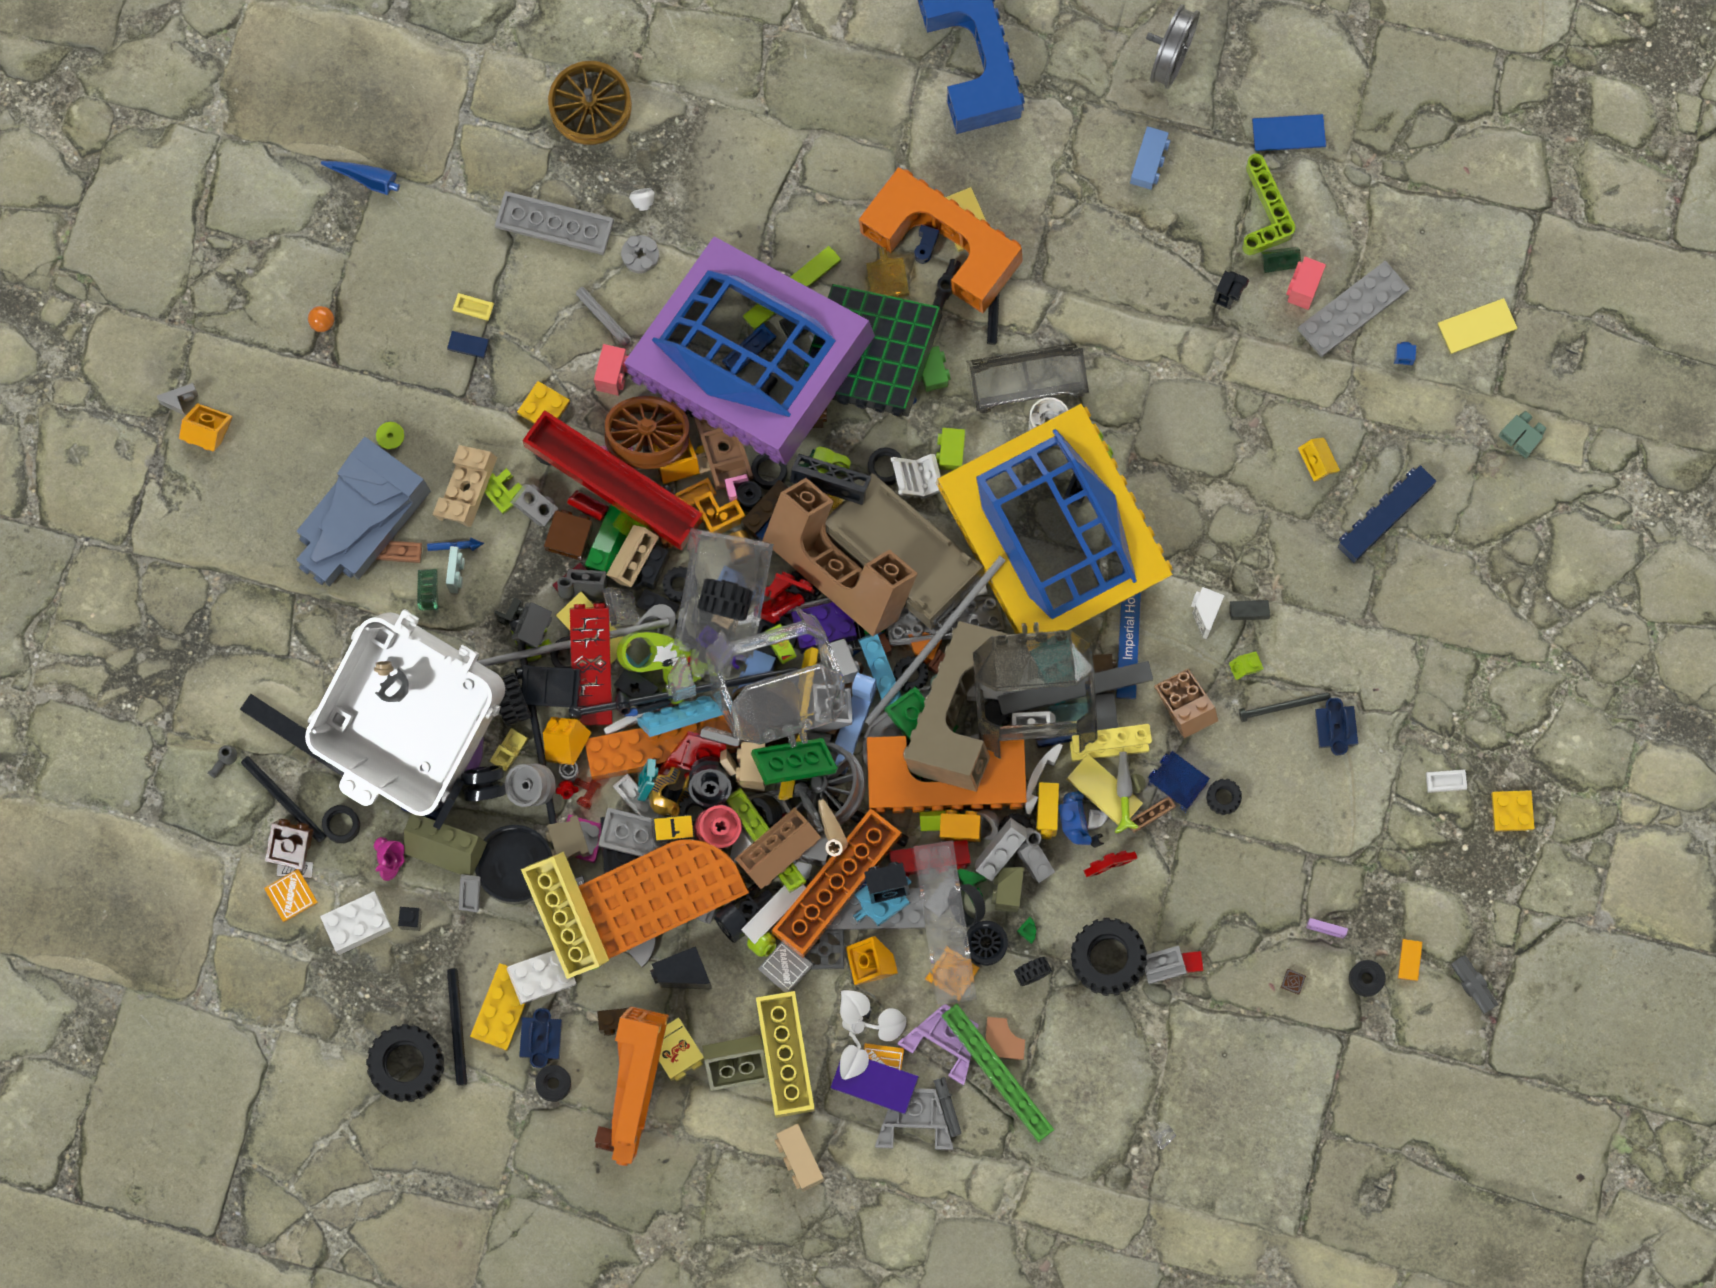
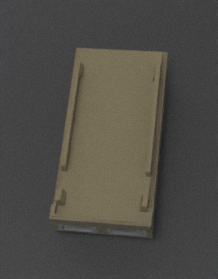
[825,473,984,630]

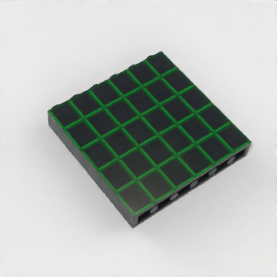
[799,284,943,417]

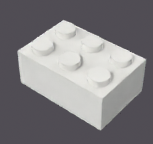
[320,892,393,955]

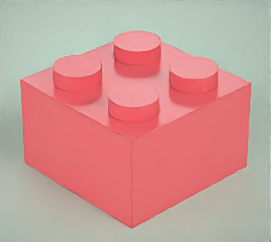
[1286,257,1326,310]
[594,344,628,396]

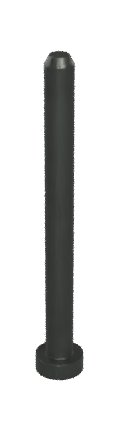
[1239,692,1331,722]

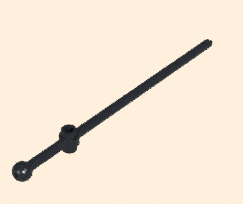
[510,619,557,824]
[568,667,799,720]

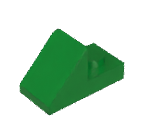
[957,869,987,908]

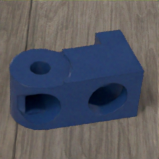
[914,224,939,264]

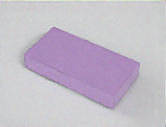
[1306,918,1348,939]

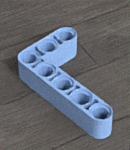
[835,672,877,775]

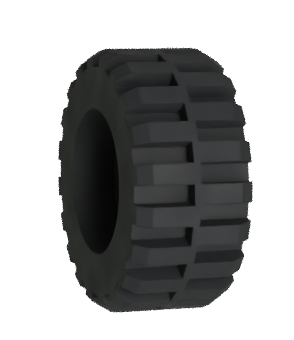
[1071,918,1147,996]
[366,1024,444,1102]

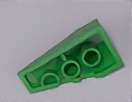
[585,504,631,579]

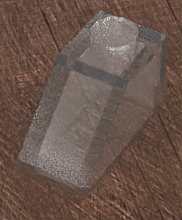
[665,654,697,702]

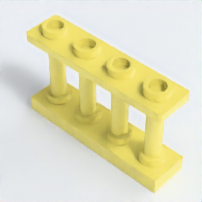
[1069,724,1152,762]

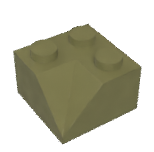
[991,867,1024,913]

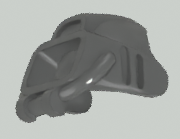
[375,668,409,702]

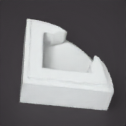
[1088,809,1108,830]

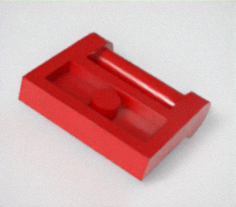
[755,591,805,623]

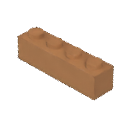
[1131,796,1176,833]

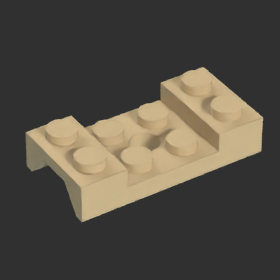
[432,445,498,527]

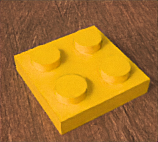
[517,381,570,423]
[1491,790,1534,832]

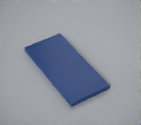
[1252,114,1326,151]

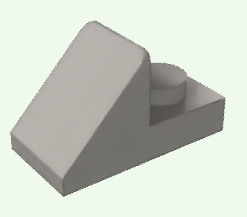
[157,383,198,415]

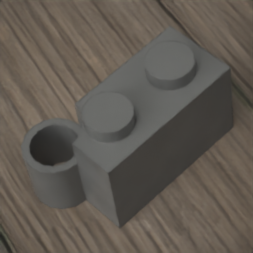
[557,569,608,601]

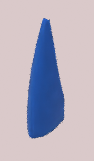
[321,161,400,195]

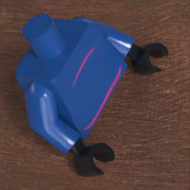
[1058,791,1104,848]

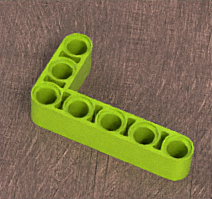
[1242,154,1295,255]

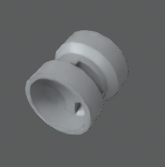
[559,762,580,782]

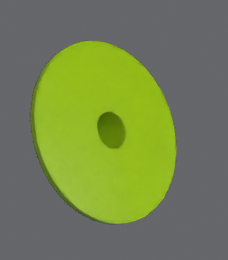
[376,422,404,449]

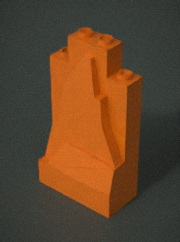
[612,1006,669,1166]

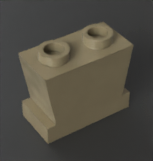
[545,815,590,861]

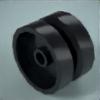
[688,756,732,807]
[461,765,506,801]

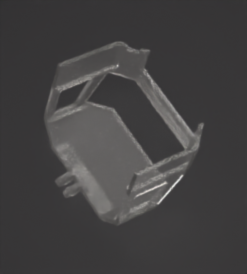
[706,607,847,747]

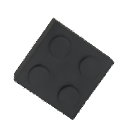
[864,862,910,904]

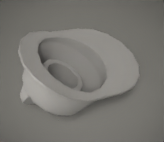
[636,604,676,646]
[959,808,1001,840]

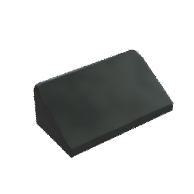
[1230,600,1270,620]

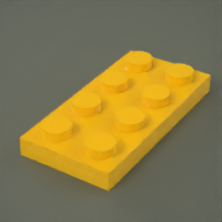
[470,963,526,1051]

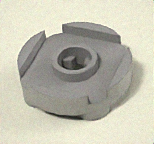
[621,235,659,274]

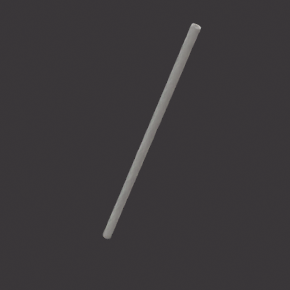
[865,556,1006,726]
[477,618,670,667]

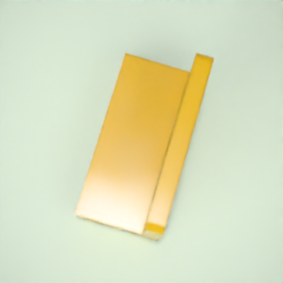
[1298,438,1340,482]

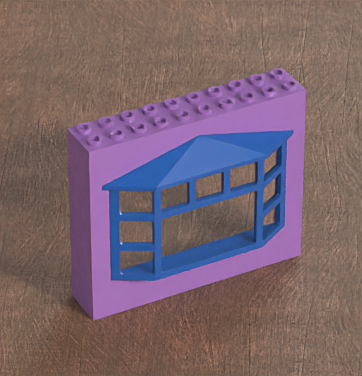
[624,237,875,465]

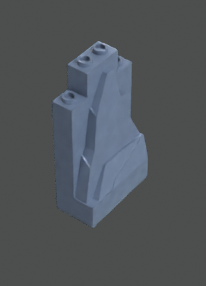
[296,437,431,587]

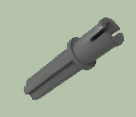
[933,1077,961,1137]

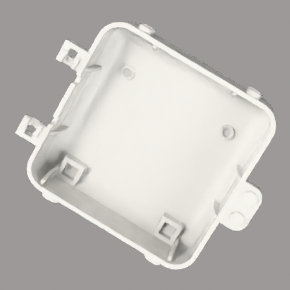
[305,609,505,816]

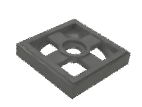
[805,929,844,970]

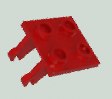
[764,572,816,599]

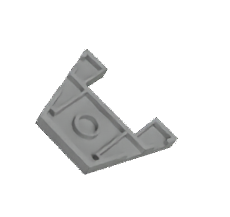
[875,1089,953,1150]

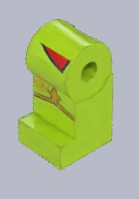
[765,623,796,664]

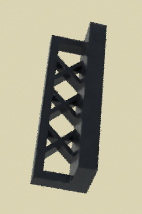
[790,454,872,505]

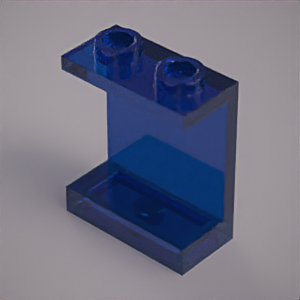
[1148,751,1210,813]

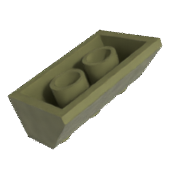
[702,1035,769,1091]

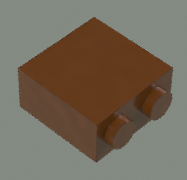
[544,510,594,561]

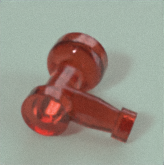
[574,777,601,810]

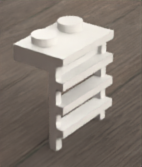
[890,454,941,499]

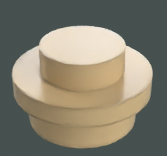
[374,661,394,676]

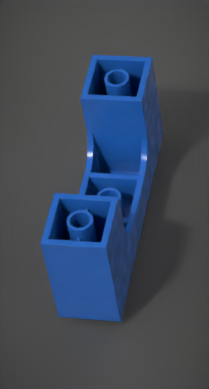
[918,0,1025,134]

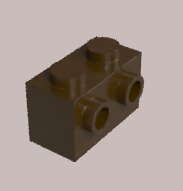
[597,1007,637,1036]

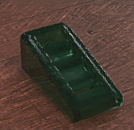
[417,569,438,611]

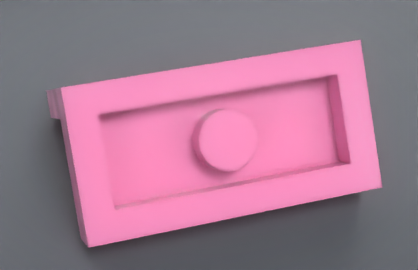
[725,474,748,502]

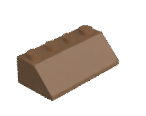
[735,807,821,889]

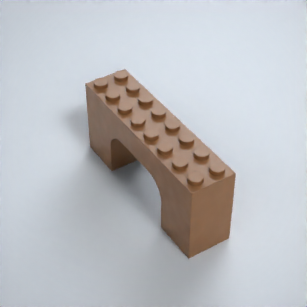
[762,478,918,636]

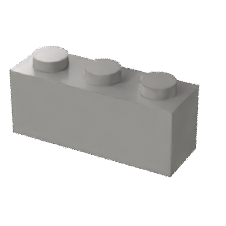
[975,818,1027,881]

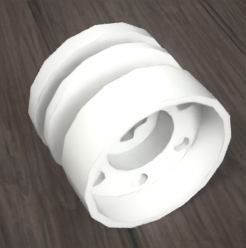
[1028,397,1068,431]

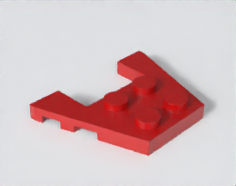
[654,731,727,780]

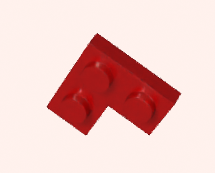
[1083,850,1138,878]

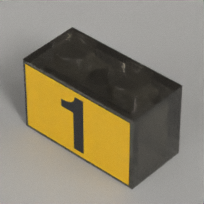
[651,815,694,846]

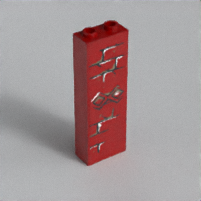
[570,603,613,725]

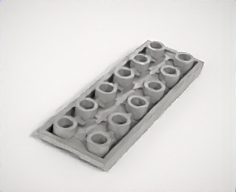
[887,596,1004,646]

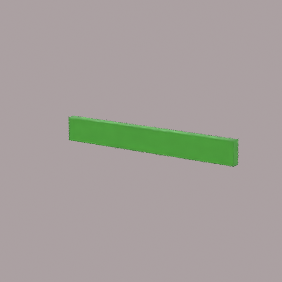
[941,1004,1054,1142]

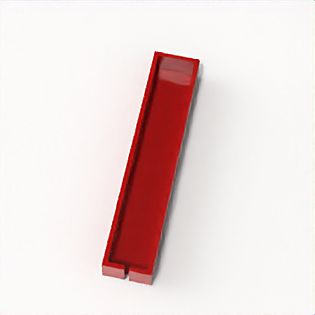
[522,410,704,551]

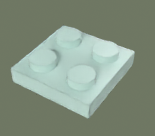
[446,546,465,594]

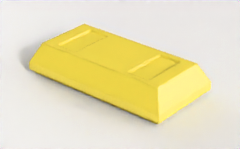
[452,293,494,321]

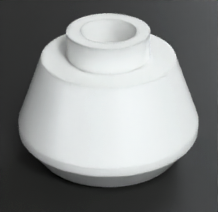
[629,188,655,211]

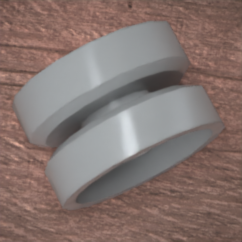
[505,763,556,807]

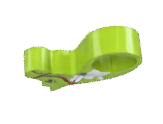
[617,632,712,704]

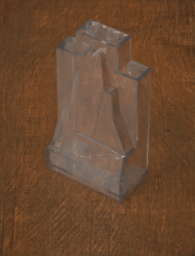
[674,528,774,681]

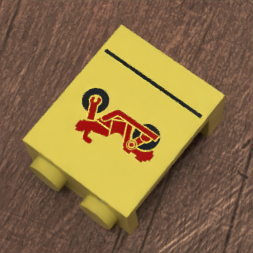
[659,1017,704,1081]

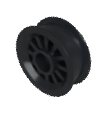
[964,920,1008,966]

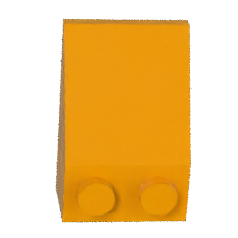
[652,421,700,484]

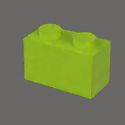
[936,428,965,471]

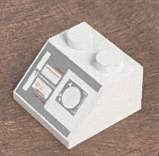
[1191,587,1224,639]

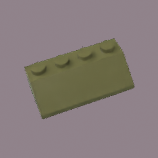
[404,813,487,876]

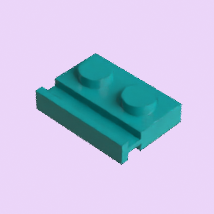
[637,758,658,802]

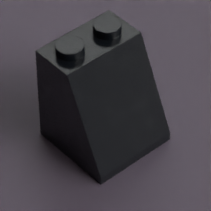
[650,946,712,990]

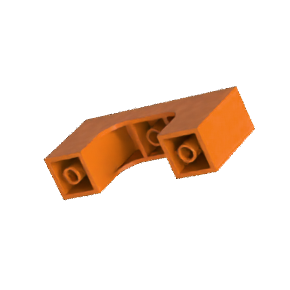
[859,167,1023,314]
[867,732,1027,814]

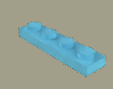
[858,634,901,708]

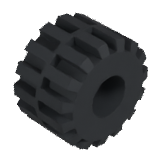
[697,579,753,621]

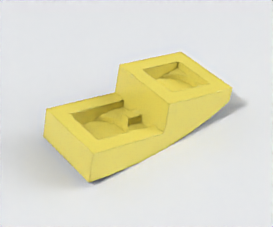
[490,728,529,771]

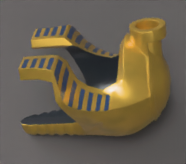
[649,767,690,817]

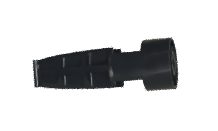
[713,860,812,943]

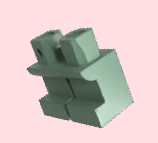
[1499,411,1546,459]

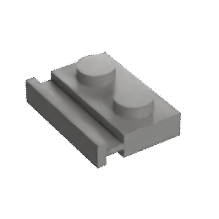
[1145,946,1187,985]

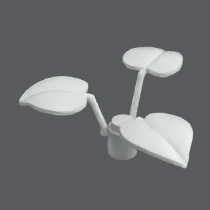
[840,990,906,1080]

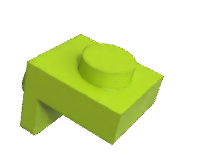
[1229,651,1264,680]

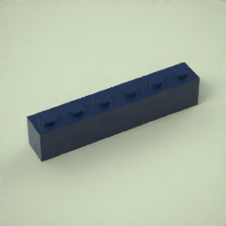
[1338,465,1437,563]

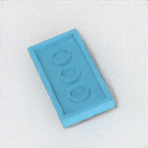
[637,696,723,737]

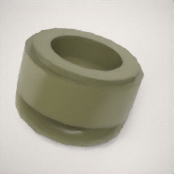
[1131,774,1146,794]

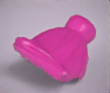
[374,837,404,881]

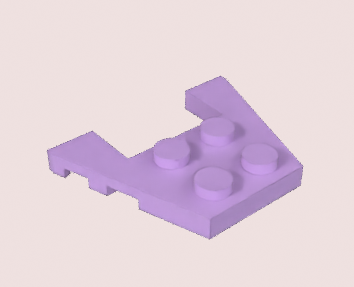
[898,1004,979,1085]

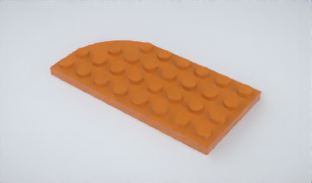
[578,839,749,959]

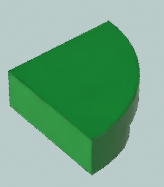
[1017,917,1036,945]

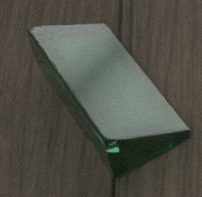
[1261,247,1301,273]

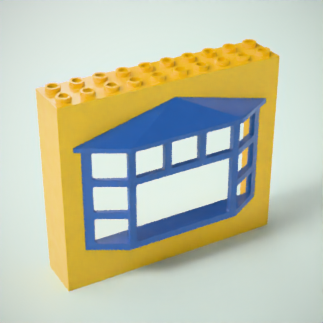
[935,404,1173,650]

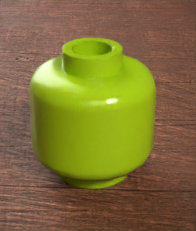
[747,931,776,957]

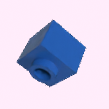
[1394,342,1416,365]

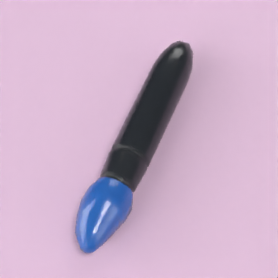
[625,699,671,716]

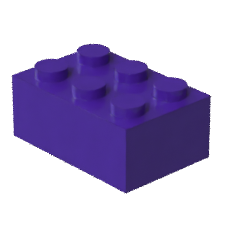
[791,602,857,654]

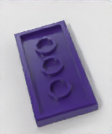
[830,1059,919,1115]

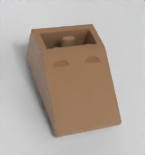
[1154,669,1218,738]

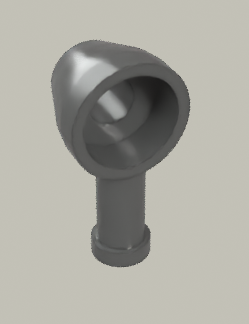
[207,745,237,779]

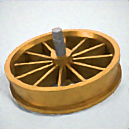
[548,61,632,145]

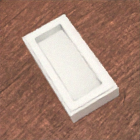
[1426,770,1467,793]

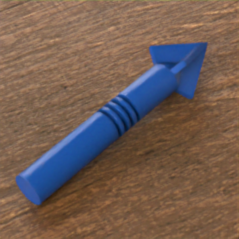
[427,538,485,551]

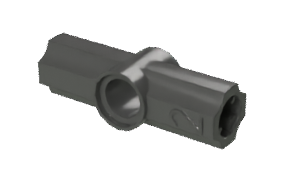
[1451,955,1498,1014]

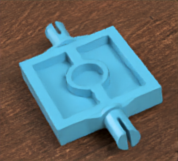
[853,876,911,926]

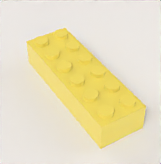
[521,852,609,979]
[756,991,815,1118]

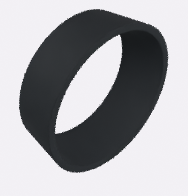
[947,884,986,927]

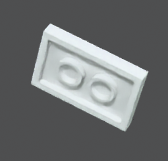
[506,950,576,1005]

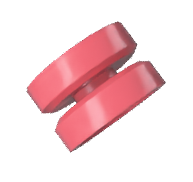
[694,805,742,849]

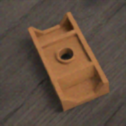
[694,416,753,491]

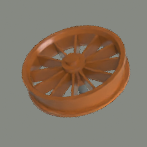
[605,396,689,469]

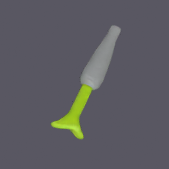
[1115,752,1139,833]

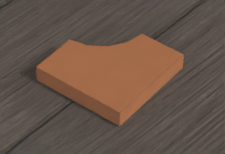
[985,1017,1025,1060]

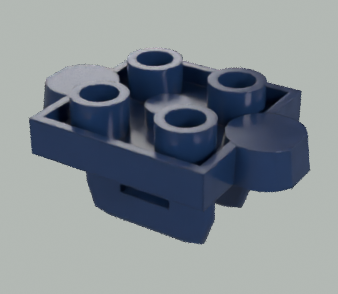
[1315,698,1358,756]
[519,1008,562,1068]

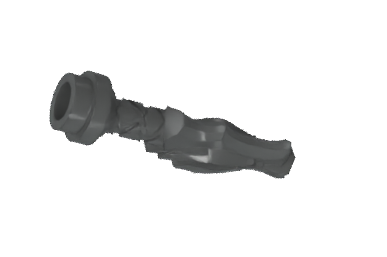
[794,782,824,833]

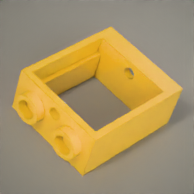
[1036,782,1059,839]

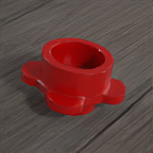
[555,780,579,799]

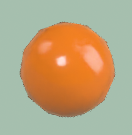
[308,306,334,332]

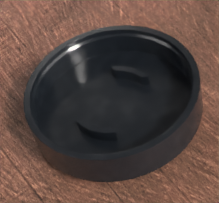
[475,825,553,905]

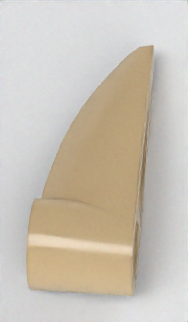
[818,799,848,856]

